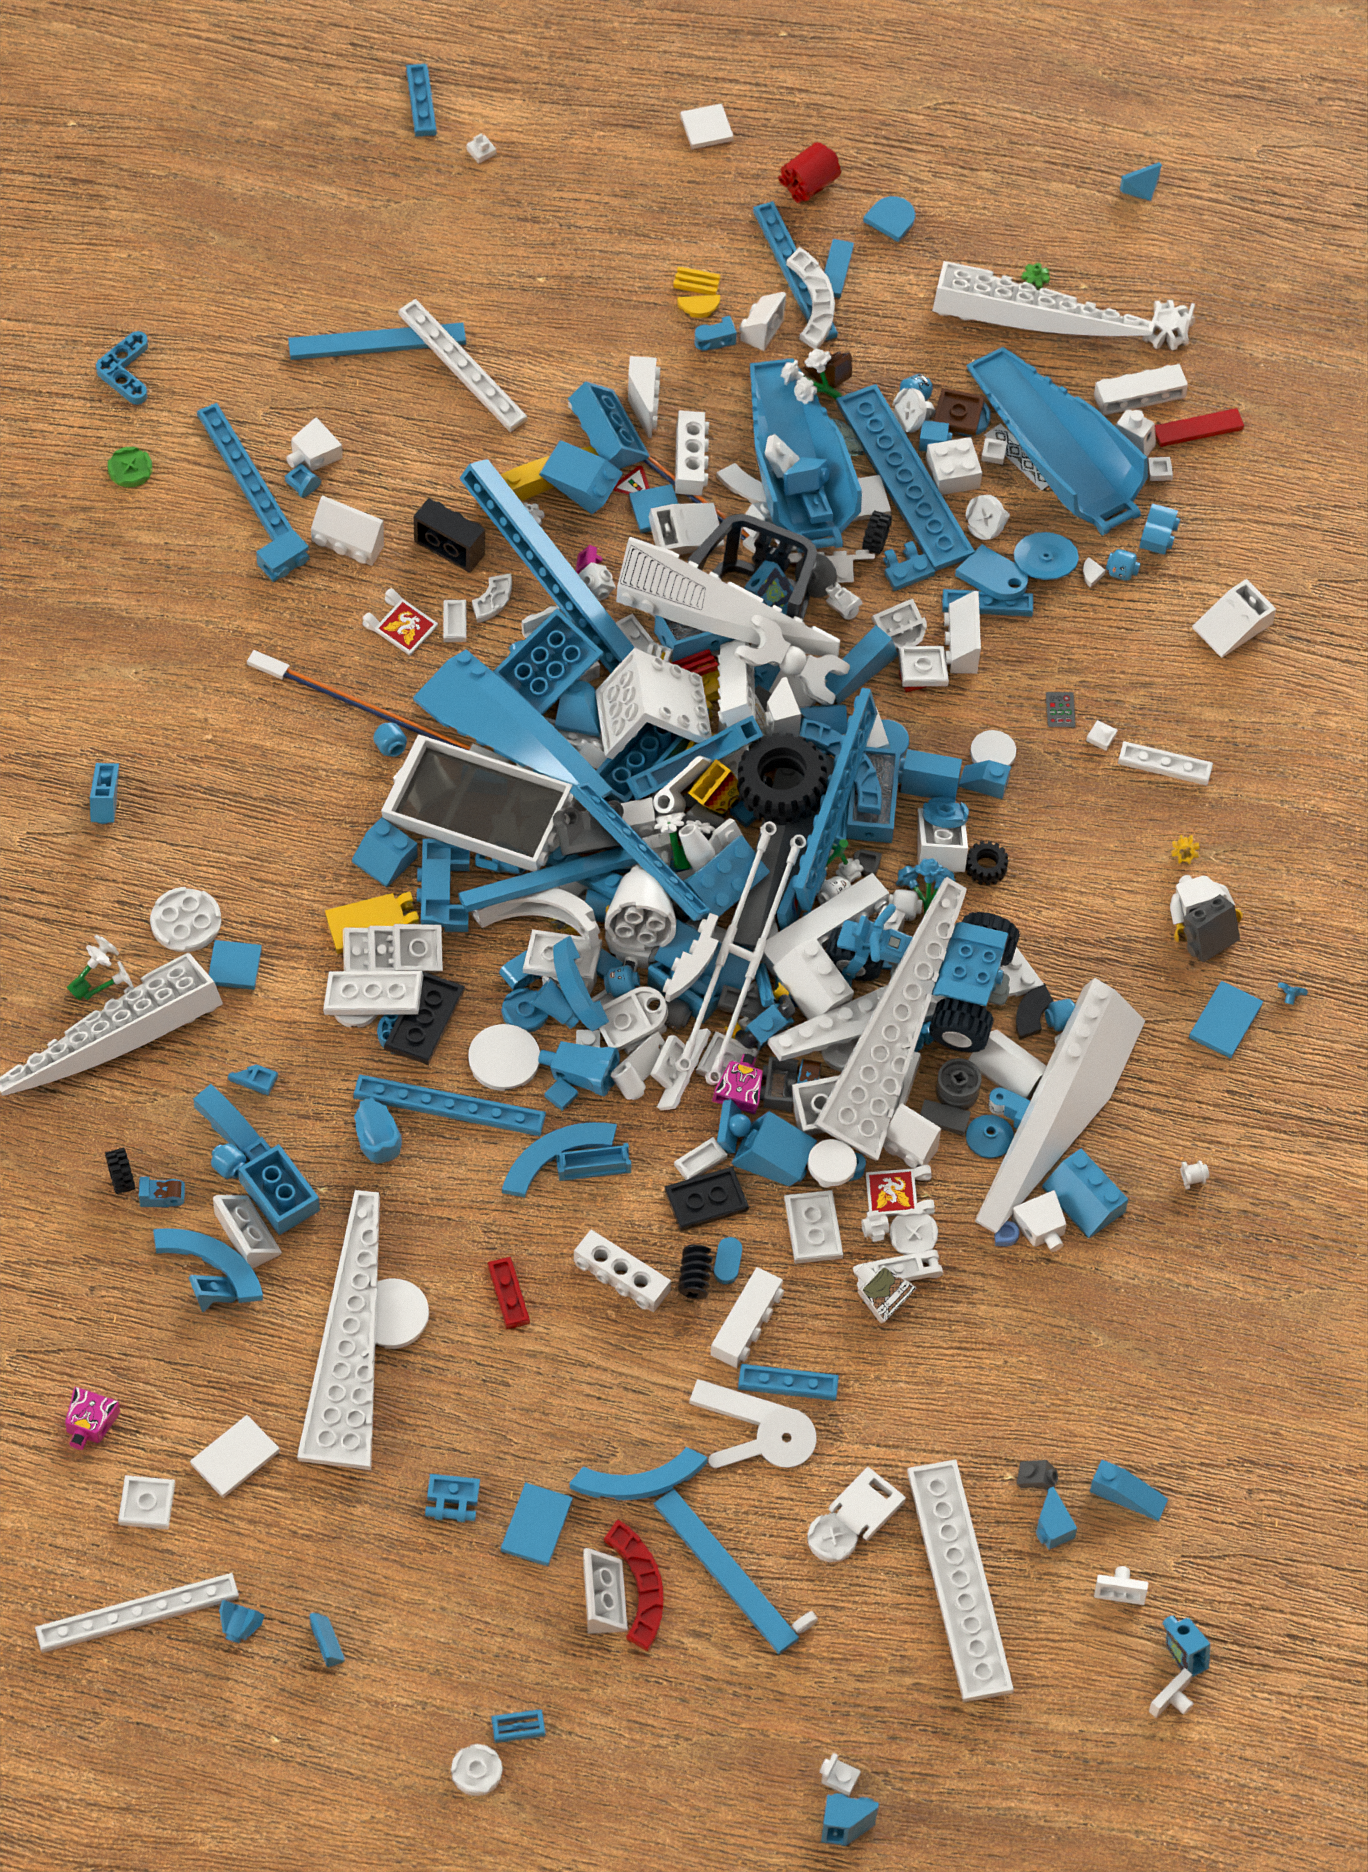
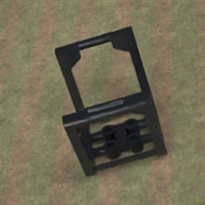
[687,514,817,622]

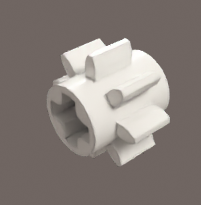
[861,1210,889,1242]

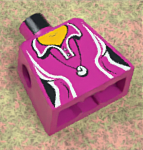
[712,1054,762,1114]
[65,1386,120,1450]

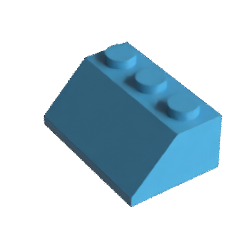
[1042,1148,1128,1238]

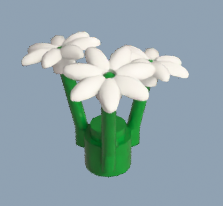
[654,812,716,869]

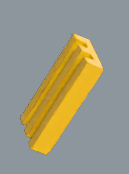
[673,266,721,295]

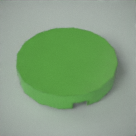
[108,447,152,488]

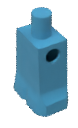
[538,1041,620,1097]

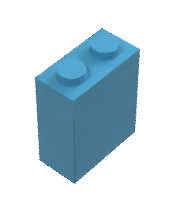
[898,749,962,799]

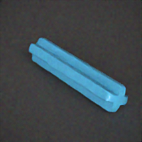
[755,963,775,1008]

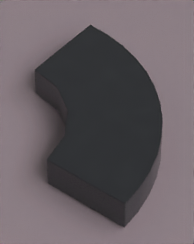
[1015,983,1054,1040]

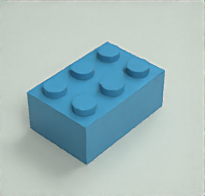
[238,1144,320,1235]

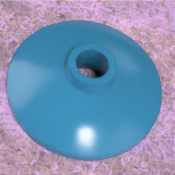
[966,1115,1014,1159]

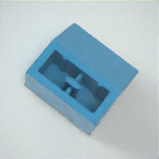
[821,1793,879,1846]

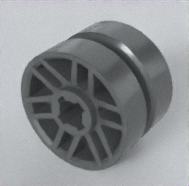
[936,1058,981,1110]

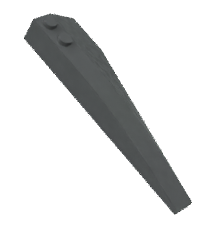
[733,752,834,948]

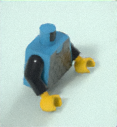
[725,983,795,1050]

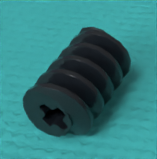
[678,1244,712,1300]

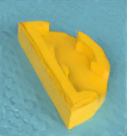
[677,295,720,318]

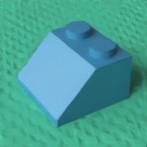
[352,817,418,888]

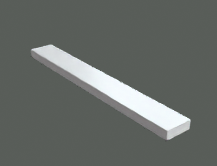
[398,299,527,432]
[35,1573,239,1653]

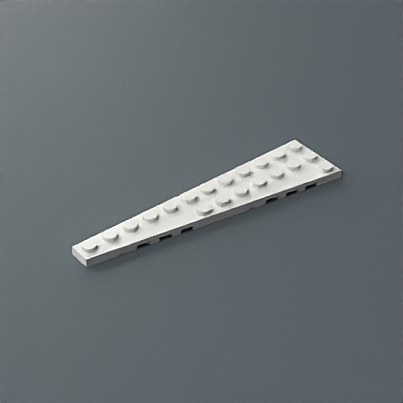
[814,877,967,1161]
[767,947,1044,1061]
[297,1190,380,1470]

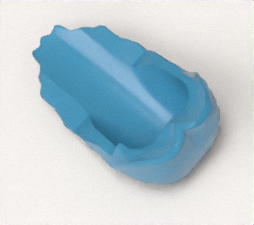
[354,1097,402,1164]

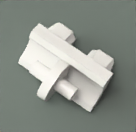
[825,582,863,620]

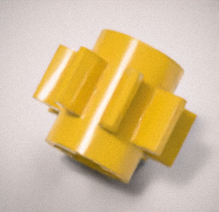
[1171,835,1200,865]

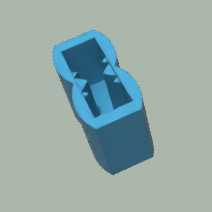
[1139,503,1181,555]

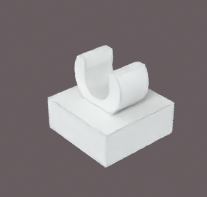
[467,134,496,164]

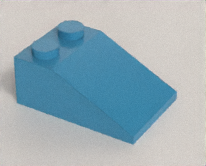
[539,440,623,514]

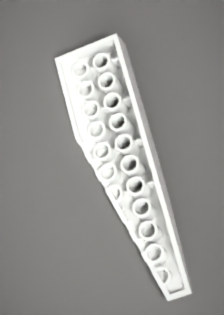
[975,978,1145,1233]

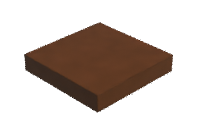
[933,388,985,436]

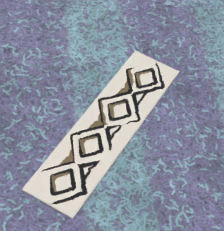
[984,424,1049,490]

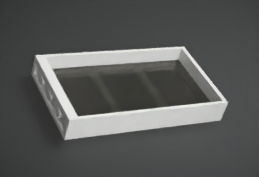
[381,734,576,872]

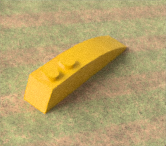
[500,446,599,501]

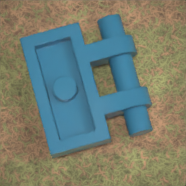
[425,1474,480,1523]

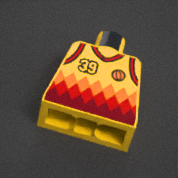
[688,759,739,814]

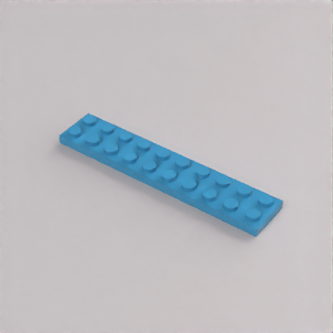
[836,384,975,571]
[793,688,877,911]

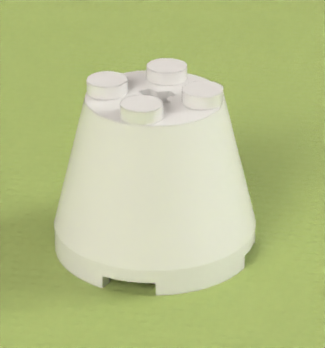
[605,866,676,951]

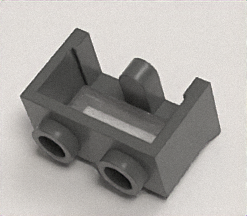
[759,1057,798,1113]

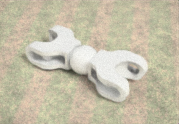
[734,615,850,706]

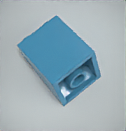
[731,1111,817,1186]

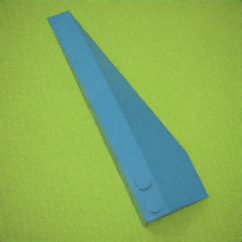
[413,649,613,798]

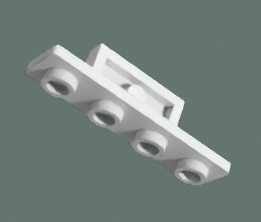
[788,550,875,583]
[650,1029,711,1111]

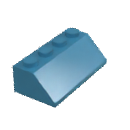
[568,381,650,469]

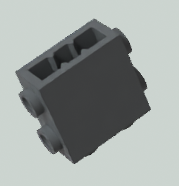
[1183,894,1240,963]

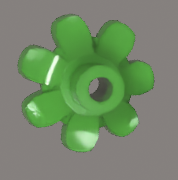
[1021,263,1050,289]

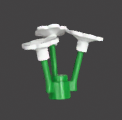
[67,935,134,1001]

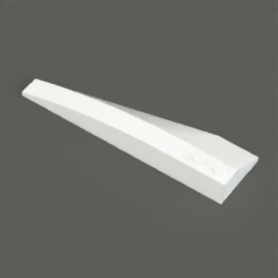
[933,261,1154,336]

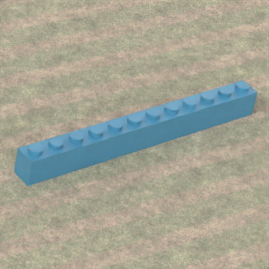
[459,459,635,674]

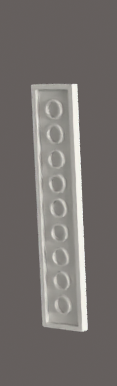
[907,1460,1014,1702]

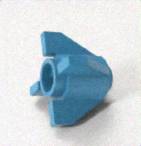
[219,1600,265,1644]

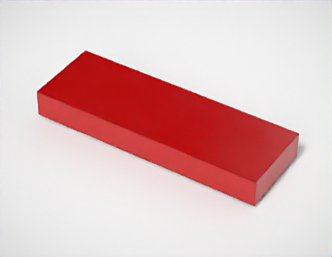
[487,1256,530,1330]

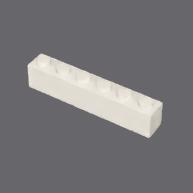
[718,640,755,727]
[761,873,889,976]

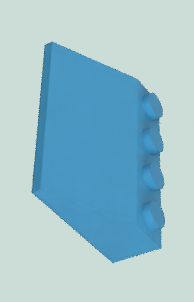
[493,609,604,715]

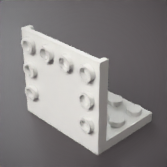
[595,648,712,760]

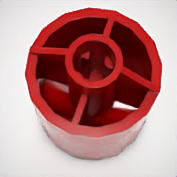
[778,142,841,203]

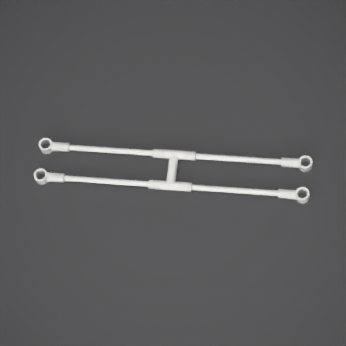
[675,821,806,1085]

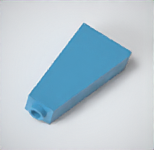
[825,625,898,705]

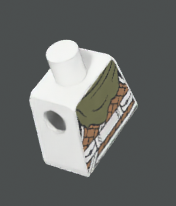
[855,1263,916,1323]

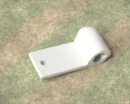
[653,756,713,815]
[611,1031,665,1100]

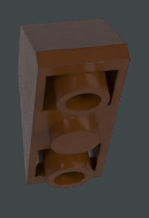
[803,352,852,388]

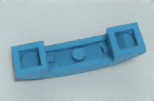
[553,936,609,1032]

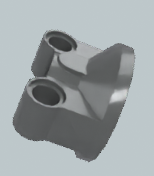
[553,801,624,856]

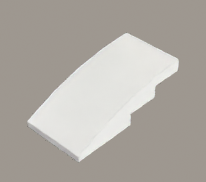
[343,924,443,973]

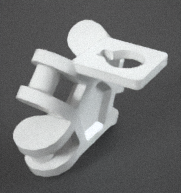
[1143,300,1195,351]

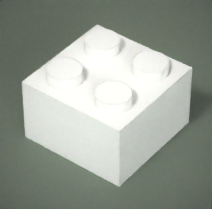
[926,437,982,495]

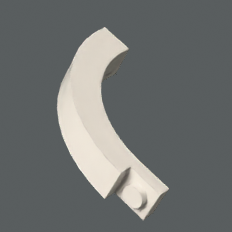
[471,888,600,948]

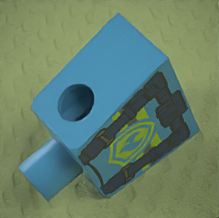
[744,560,794,608]
[1162,1615,1210,1678]

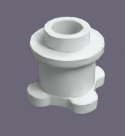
[1180,1160,1209,1190]

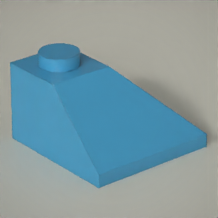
[555,680,601,737]

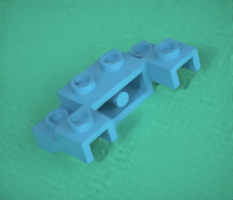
[417,839,470,932]

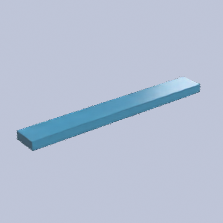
[753,201,838,341]
[288,322,466,360]
[197,403,292,541]
[569,782,711,921]
[458,846,638,913]
[353,1074,546,1137]
[654,1489,799,1655]

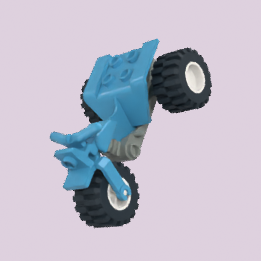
[825,904,1020,1053]

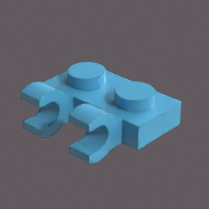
[883,541,935,591]

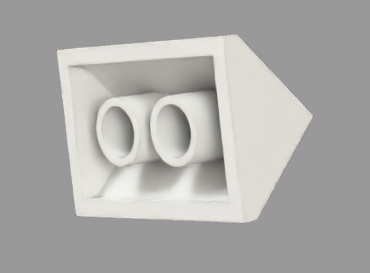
[968,1030,1047,1099]
[213,1195,282,1269]
[583,1548,628,1634]

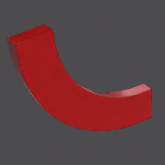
[604,1519,664,1652]

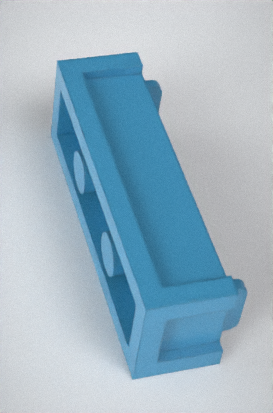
[556,1143,631,1181]

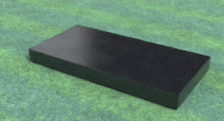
[384,971,465,1065]

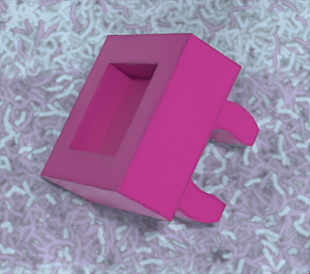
[576,545,603,574]

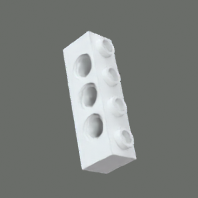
[675,410,709,496]
[574,1230,671,1313]

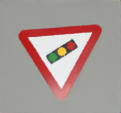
[613,465,650,495]

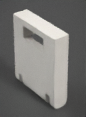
[829,1467,906,1541]

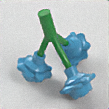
[896,858,956,915]

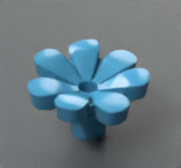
[1278,982,1308,1005]

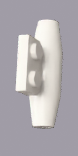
[679,818,744,873]

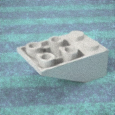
[628,356,660,438]
[648,503,724,555]
[1192,579,1276,658]

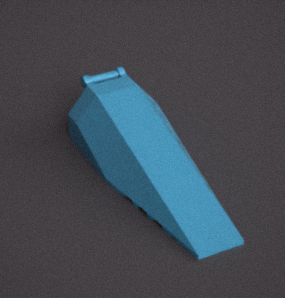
[967,347,1148,536]
[750,358,862,553]

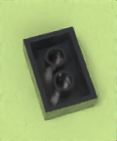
[413,498,485,573]

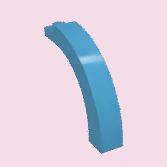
[626,715,763,800]

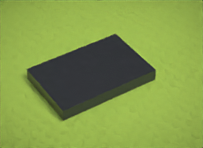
[664,1166,749,1231]

